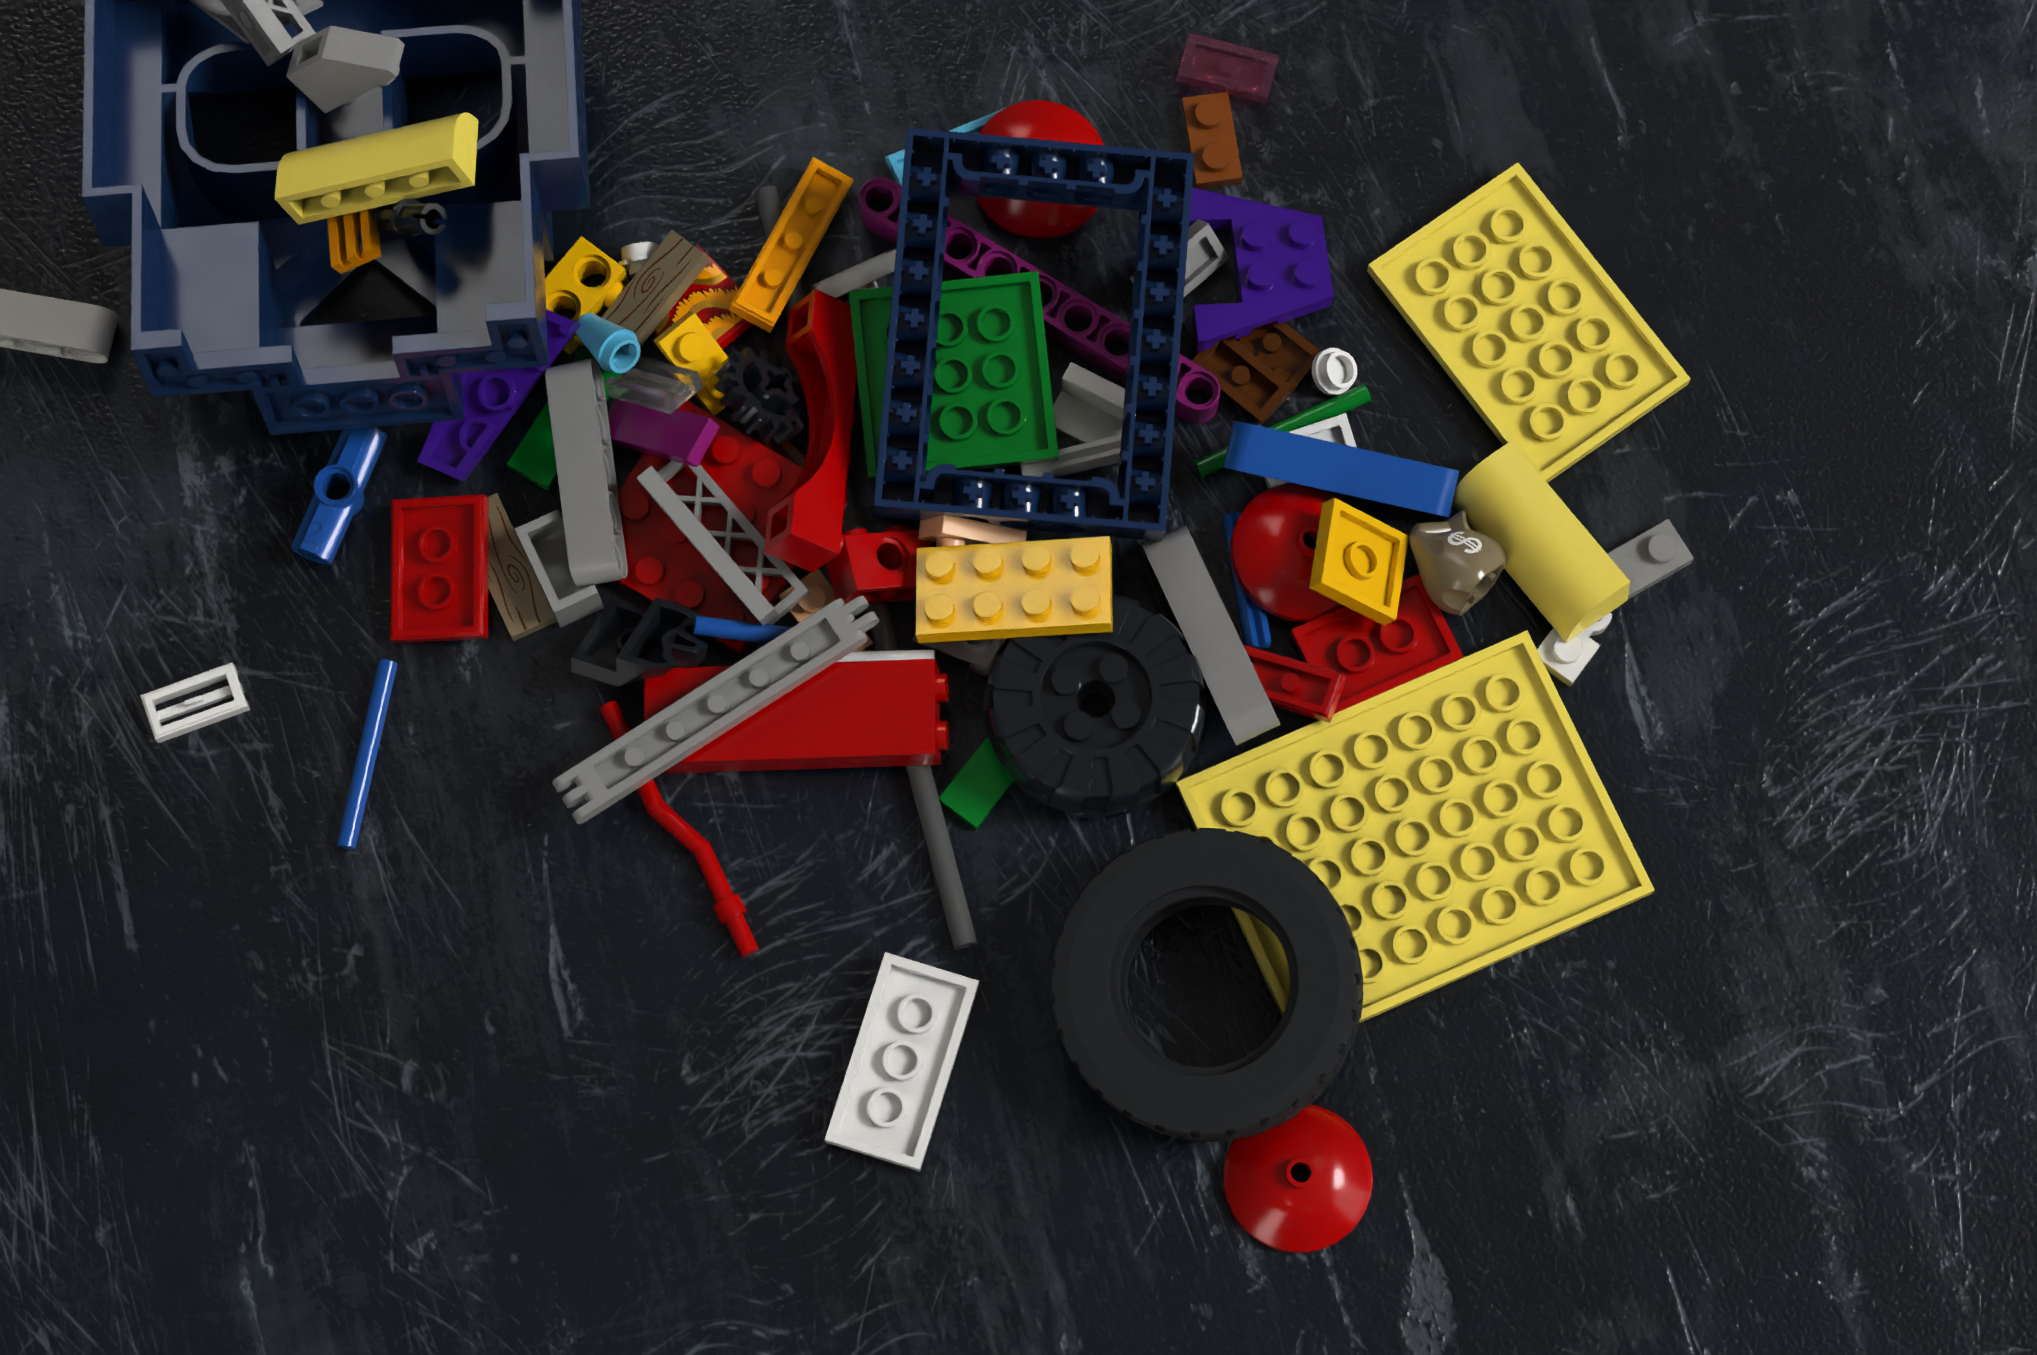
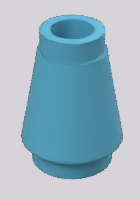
[575,313,641,373]

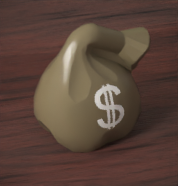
[1409,510,1506,616]

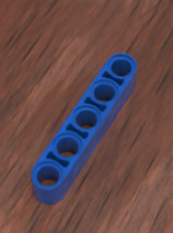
[1223,421,1459,517]

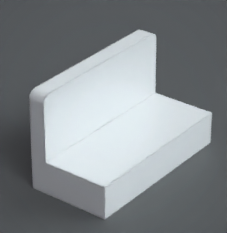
[1053,362,1125,444]

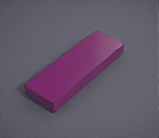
[608,394,720,467]

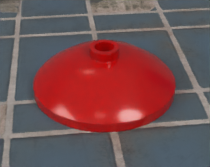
[975,100,1104,240]
[1230,483,1345,623]
[1223,1105,1373,1253]

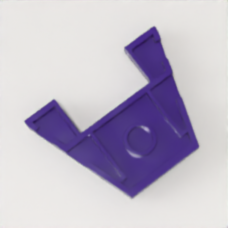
[1189,187,1334,351]

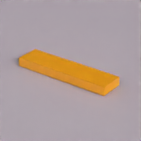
[729,157,854,333]

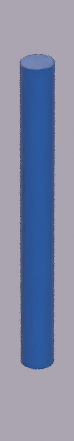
[336,659,398,850]

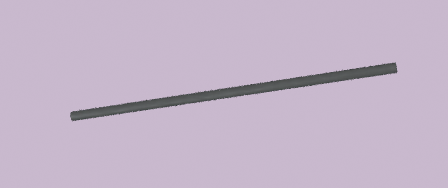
[754,186,977,950]

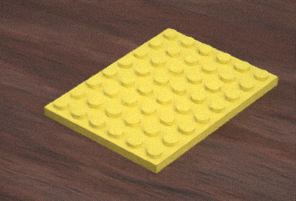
[1175,630,1655,1023]

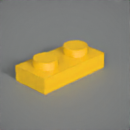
[653,311,728,416]

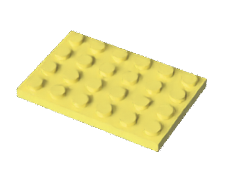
[1367,162,1691,483]

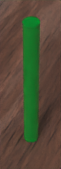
[1193,384,1371,478]

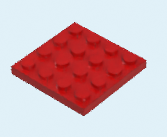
[616,396,802,656]

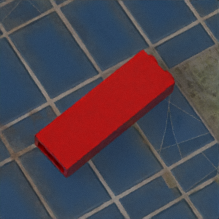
[644,659,949,774]

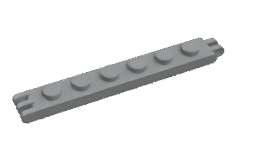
[552,596,879,824]

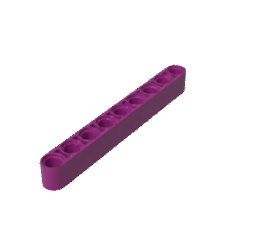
[859,177,1220,424]

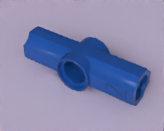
[291,427,387,565]

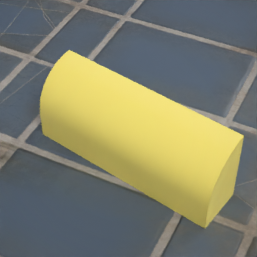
[275,112,479,225]
[1452,440,1630,643]

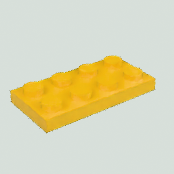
[916,536,1113,643]

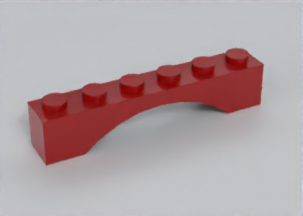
[764,289,858,572]

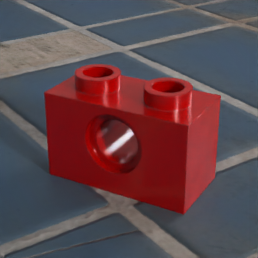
[826,525,933,604]

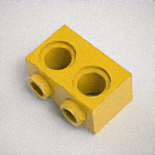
[545,236,629,355]

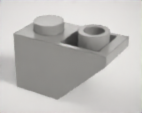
[286,25,405,113]

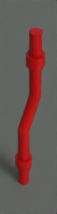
[599,700,759,957]

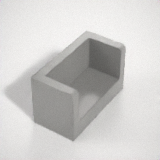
[515,510,604,628]

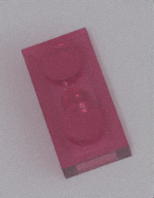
[1177,33,1279,104]

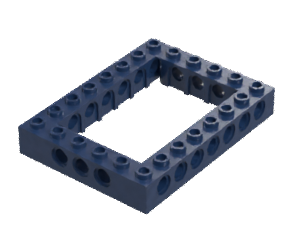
[873,128,1195,541]

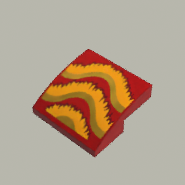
[652,245,753,350]

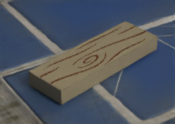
[602,230,710,347]
[488,493,557,642]

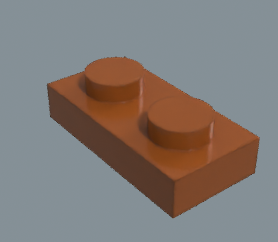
[1181,92,1243,190]

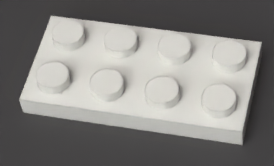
[825,952,979,1172]

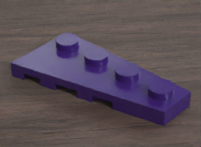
[417,309,581,482]

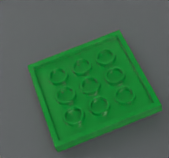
[849,271,1059,481]

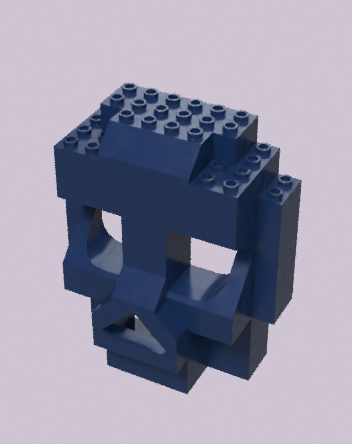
[82,0,590,435]

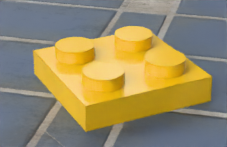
[1309,498,1409,625]

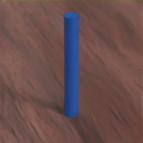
[693,616,792,644]

